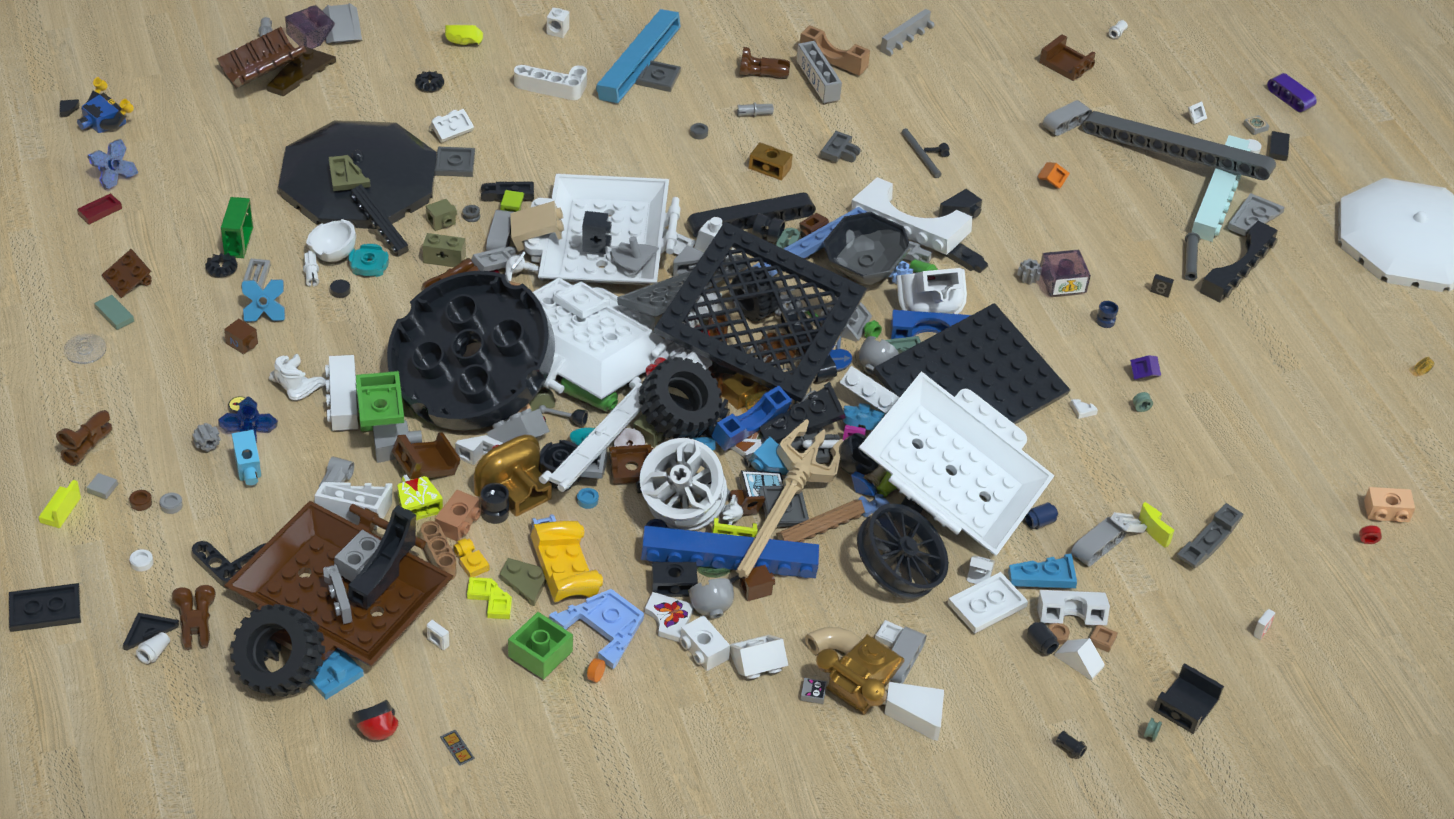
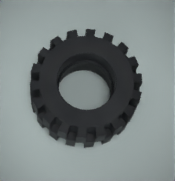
[731,266,781,321]

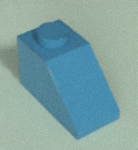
[749,437,789,475]

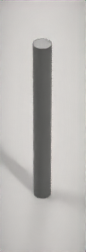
[901,128,942,178]

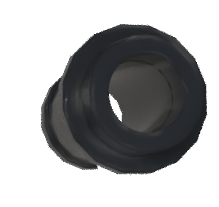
[1056,731,1087,758]

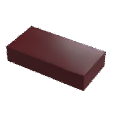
[77,193,122,225]

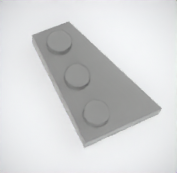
[1228,193,1285,236]

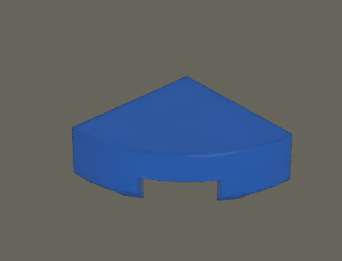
[851,471,877,496]

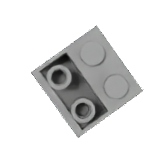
[487,408,550,443]

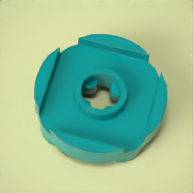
[349,244,389,277]

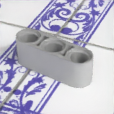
[1042,100,1092,136]
[486,210,513,251]
[1071,517,1127,567]
[889,626,927,684]

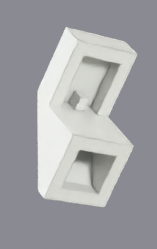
[455,435,503,465]

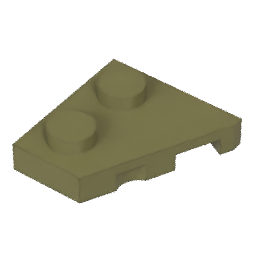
[329,155,371,191]
[500,558,546,606]

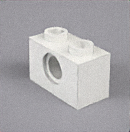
[680,616,730,671]

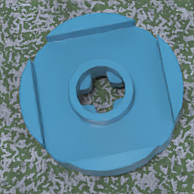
[842,403,885,430]

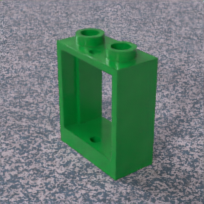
[221,197,254,259]

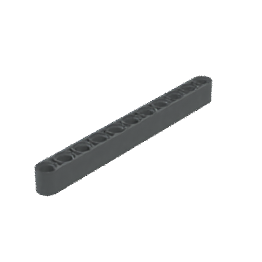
[1082,111,1276,180]

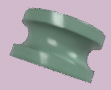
[1132,392,1153,412]
[1144,718,1162,741]

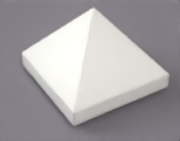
[1188,102,1207,124]

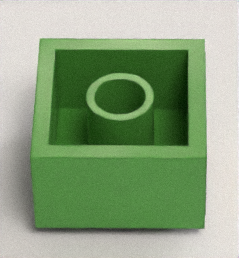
[508,612,573,680]

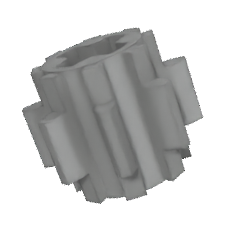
[1017,259,1042,284]
[192,423,221,451]

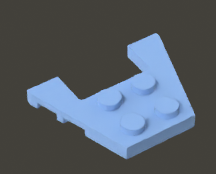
[549,589,644,669]

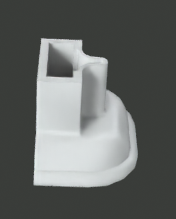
[896,268,967,314]

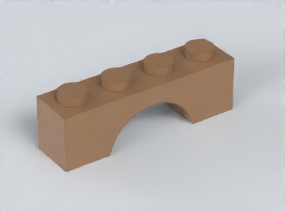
[800,25,870,76]

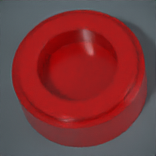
[1359,525,1382,544]

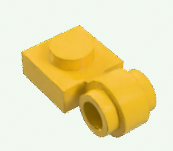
[453,538,490,577]

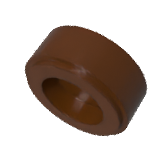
[129,490,152,511]

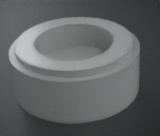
[160,493,183,514]

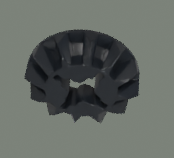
[415,70,444,91]
[205,253,238,277]

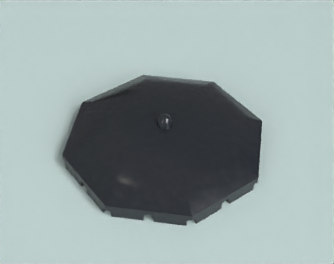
[278,120,437,229]

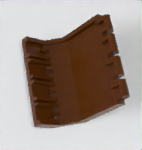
[217,26,306,89]

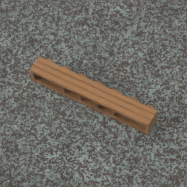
[776,499,865,542]

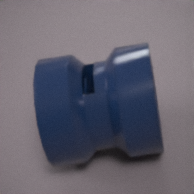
[1096,301,1119,328]

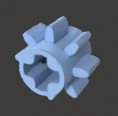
[888,261,913,284]

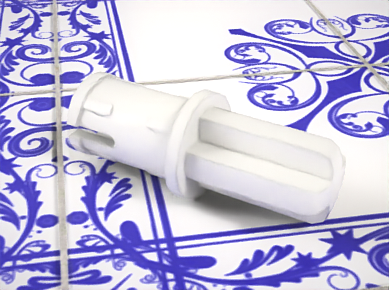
[303,251,319,287]

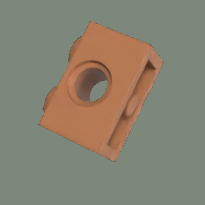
[435,490,482,541]

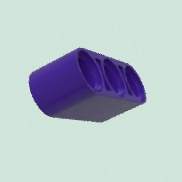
[1267,73,1317,112]

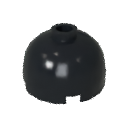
[839,433,879,475]

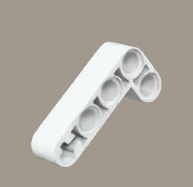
[514,65,587,100]

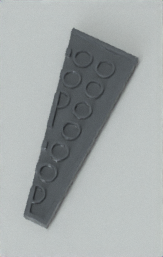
[617,254,749,316]

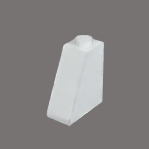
[883,682,944,741]

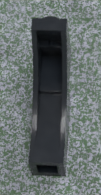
[348,505,416,610]

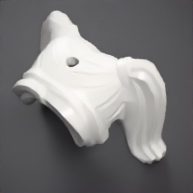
[269,354,326,401]

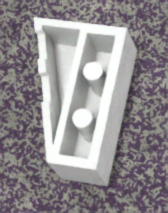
[315,482,392,530]

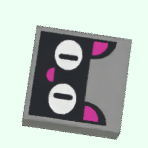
[801,678,827,704]

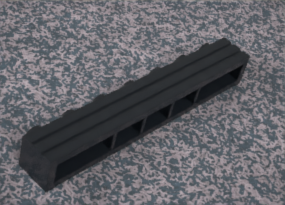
[351,184,409,256]

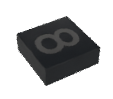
[1150,274,1174,298]

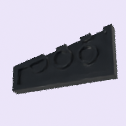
[760,381,846,443]

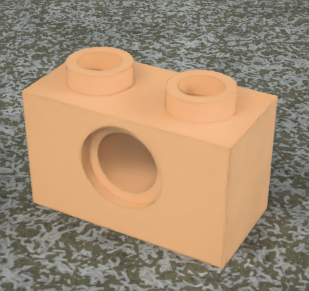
[1364,487,1415,522]

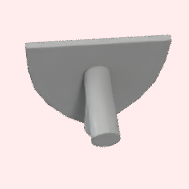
[611,236,659,272]

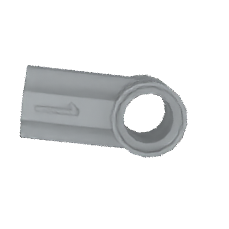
[319,456,355,487]

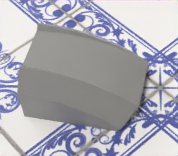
[321,3,362,44]

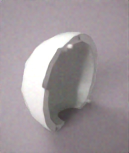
[306,219,356,262]

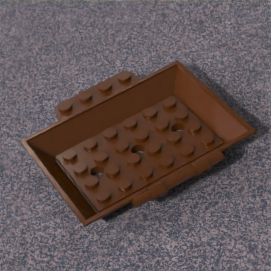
[224,501,454,667]

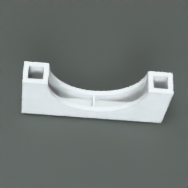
[852,177,972,255]

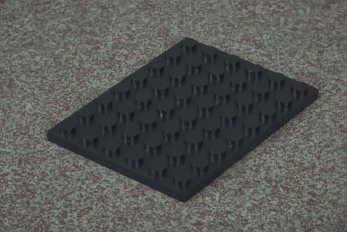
[872,303,1070,424]

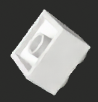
[729,635,788,679]

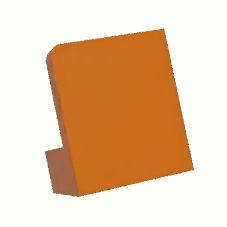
[1038,162,1070,189]

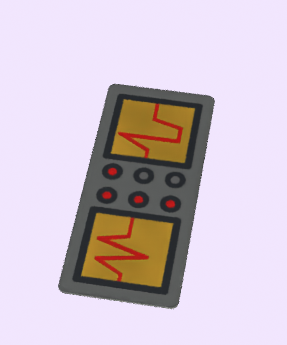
[440,730,475,766]

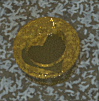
[1414,357,1435,375]

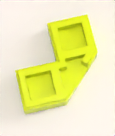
[467,577,512,619]

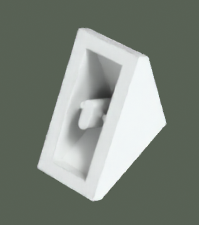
[1054,638,1105,680]

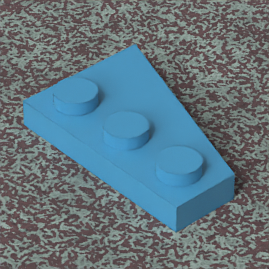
[1008,553,1077,588]

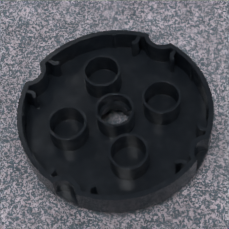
[387,271,555,431]

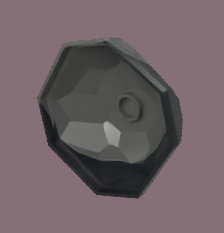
[824,212,911,285]

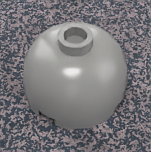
[859,336,899,375]
[688,578,734,618]

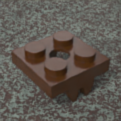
[609,444,653,484]

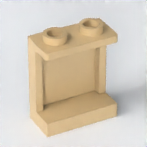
[510,201,564,252]

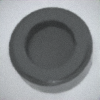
[690,123,708,140]

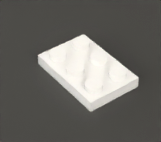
[948,572,1028,634]

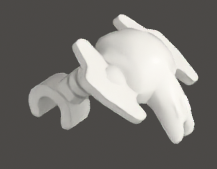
[505,252,544,281]
[697,495,743,525]

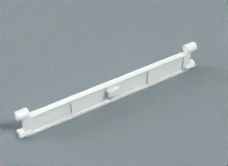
[539,377,642,492]

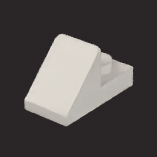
[967,555,995,584]

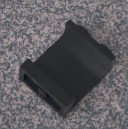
[1153,663,1224,734]

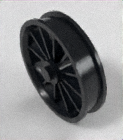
[857,504,949,599]

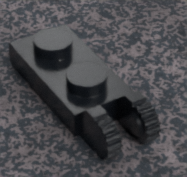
[481,181,534,202]

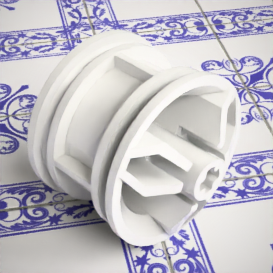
[640,438,727,531]

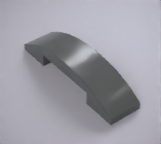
[1177,503,1244,568]

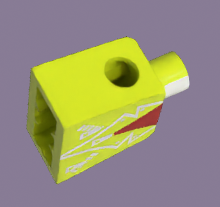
[397,474,443,520]

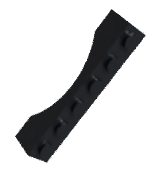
[1200,220,1278,303]

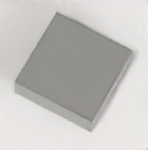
[86,473,118,499]

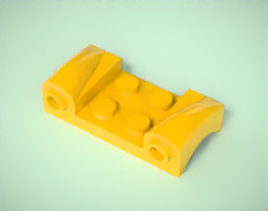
[530,521,603,602]

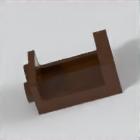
[1039,34,1096,81]
[392,432,460,479]

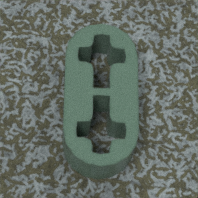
[776,228,800,249]

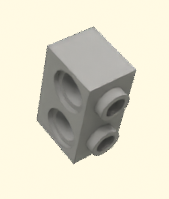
[334,530,381,582]

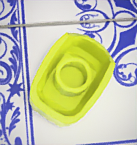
[445,25,483,45]

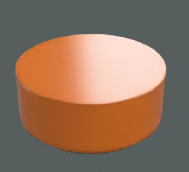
[587,658,605,683]

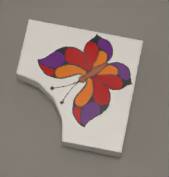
[645,592,694,642]

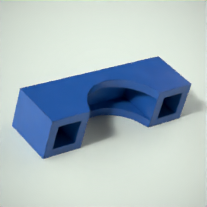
[890,310,971,339]
[712,386,792,451]

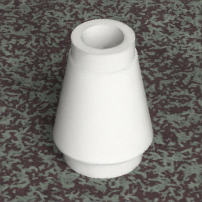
[136,632,170,664]

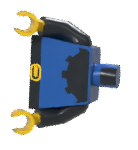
[77,77,134,133]

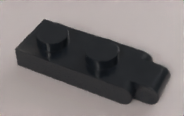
[939,243,988,273]

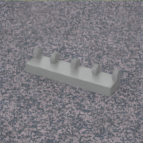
[880,9,935,56]

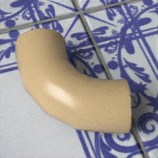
[805,627,862,655]

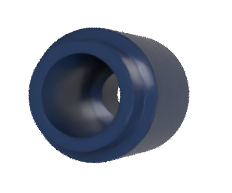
[1025,502,1058,529]

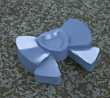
[858,493,889,517]

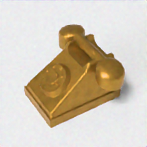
[816,634,905,715]

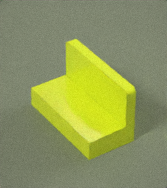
[39,480,81,528]

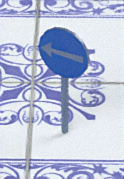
[830,336,852,371]

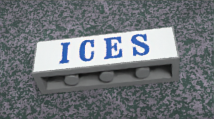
[796,41,842,103]

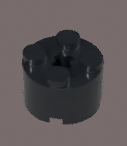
[540,440,581,491]

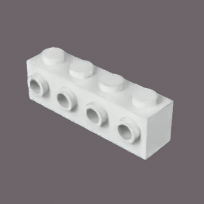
[325,355,358,431]

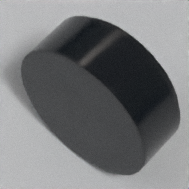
[330,279,351,298]

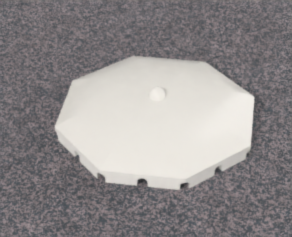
[1338,178,1454,292]

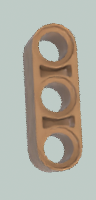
[420,521,457,580]

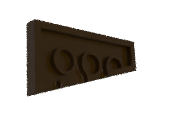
[267,46,336,96]

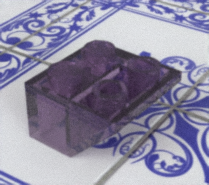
[285,5,335,49]

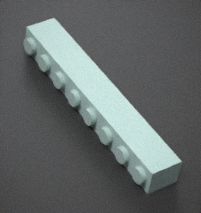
[1192,135,1251,242]

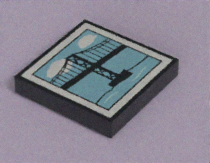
[739,470,783,508]

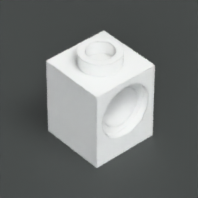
[547,8,569,38]

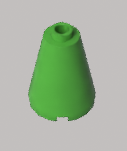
[561,377,618,411]

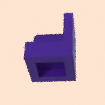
[1130,355,1161,380]

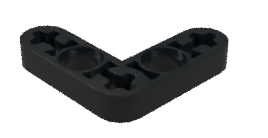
[192,541,266,589]

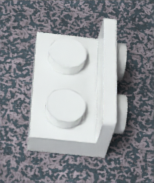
[429,109,474,143]

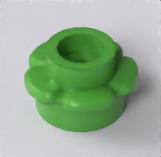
[864,320,882,339]

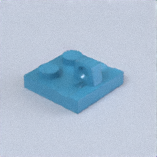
[309,648,364,700]

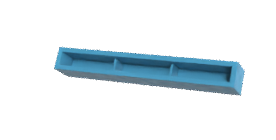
[596,9,681,103]

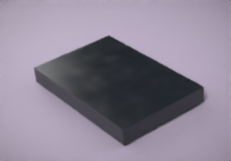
[9,583,81,632]

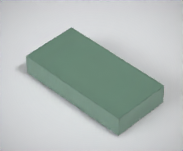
[94,295,134,330]

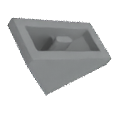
[672,245,704,277]

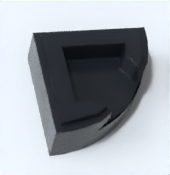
[60,99,80,117]

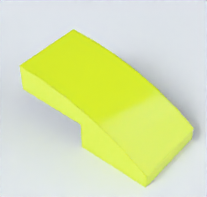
[1139,502,1174,548]

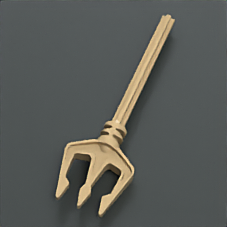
[736,419,843,578]

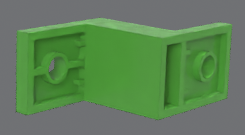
[356,371,404,431]

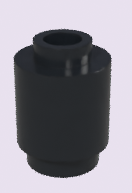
[1027,622,1059,655]

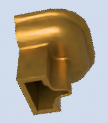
[474,435,552,517]

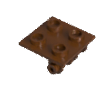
[102,249,152,298]

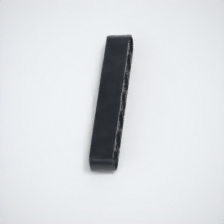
[687,192,816,238]

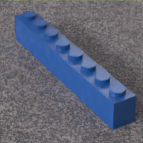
[641,526,819,578]

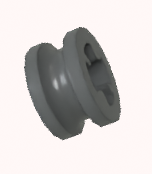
[463,205,481,222]

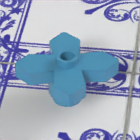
[242,279,285,321]

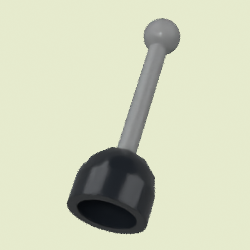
[538,405,588,427]

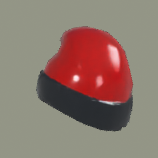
[352,700,399,741]

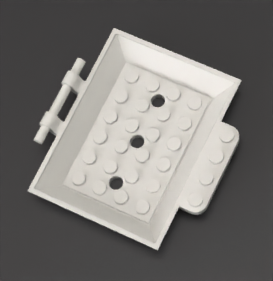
[524,174,680,285]
[533,278,664,399]
[859,371,1054,556]

